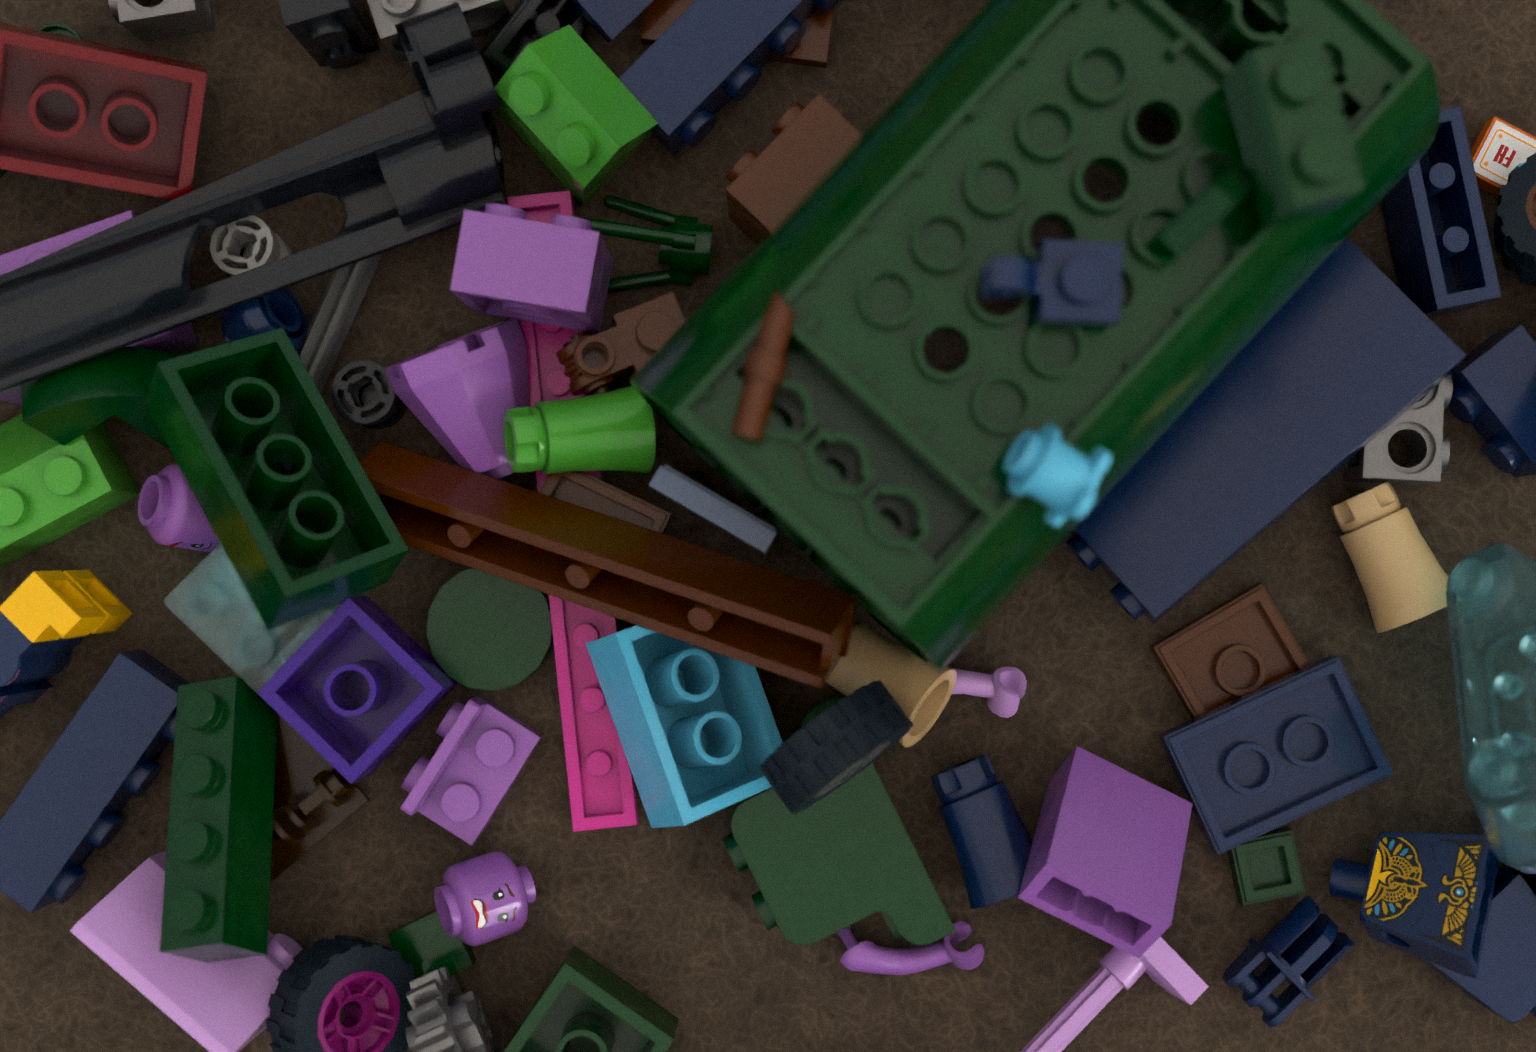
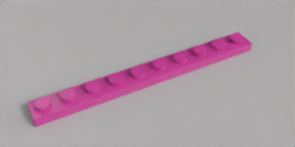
[507,190,639,832]

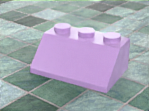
[70,849,303,1052]

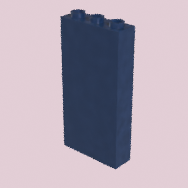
[1066,237,1466,625]

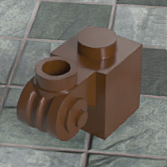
[556,292,685,396]

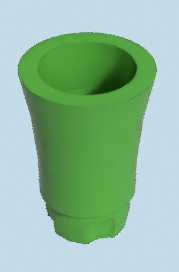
[503,385,656,474]

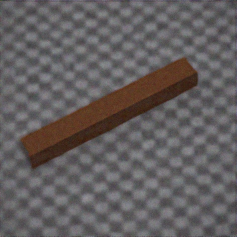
[359,441,858,689]

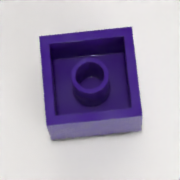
[256,596,458,784]

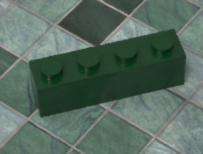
[160,675,278,963]

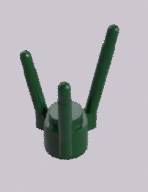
[574,195,713,293]

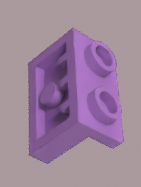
[400,695,544,846]

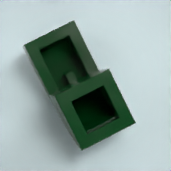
[21,347,179,449]

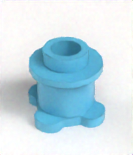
[1003,424,1112,528]

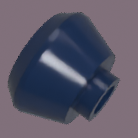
[222,288,307,352]

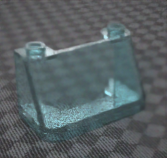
[1446,541,1536,874]

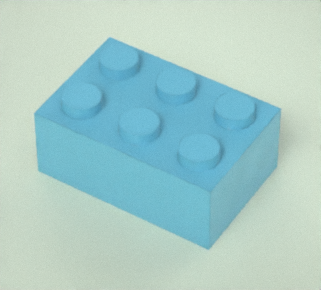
[585,625,783,828]

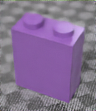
[1018,746,1193,958]

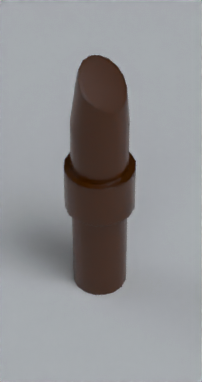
[730,291,795,443]

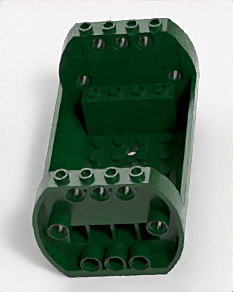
[629,0,1440,672]

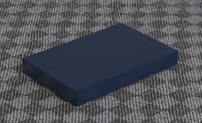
[1158,655,1394,855]

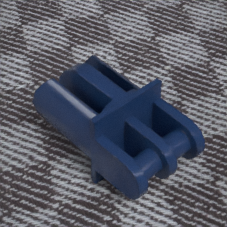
[1222,895,1355,1027]

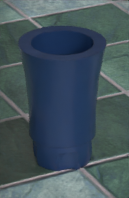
[931,754,1033,909]

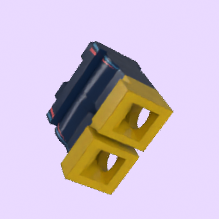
[0,570,133,718]

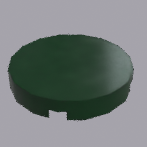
[426,568,553,691]

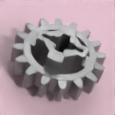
[405,966,501,1052]

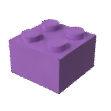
[450,203,613,334]

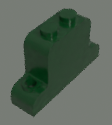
[723,692,956,945]

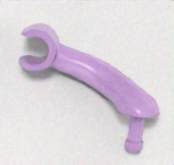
[952,666,1027,718]

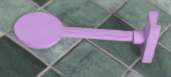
[1020,936,1209,1052]

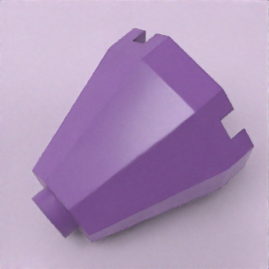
[384,317,530,479]

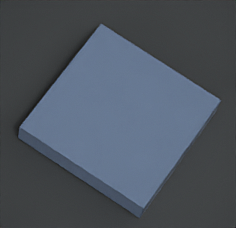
[649,464,777,555]

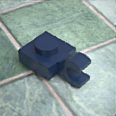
[981,239,1123,327]

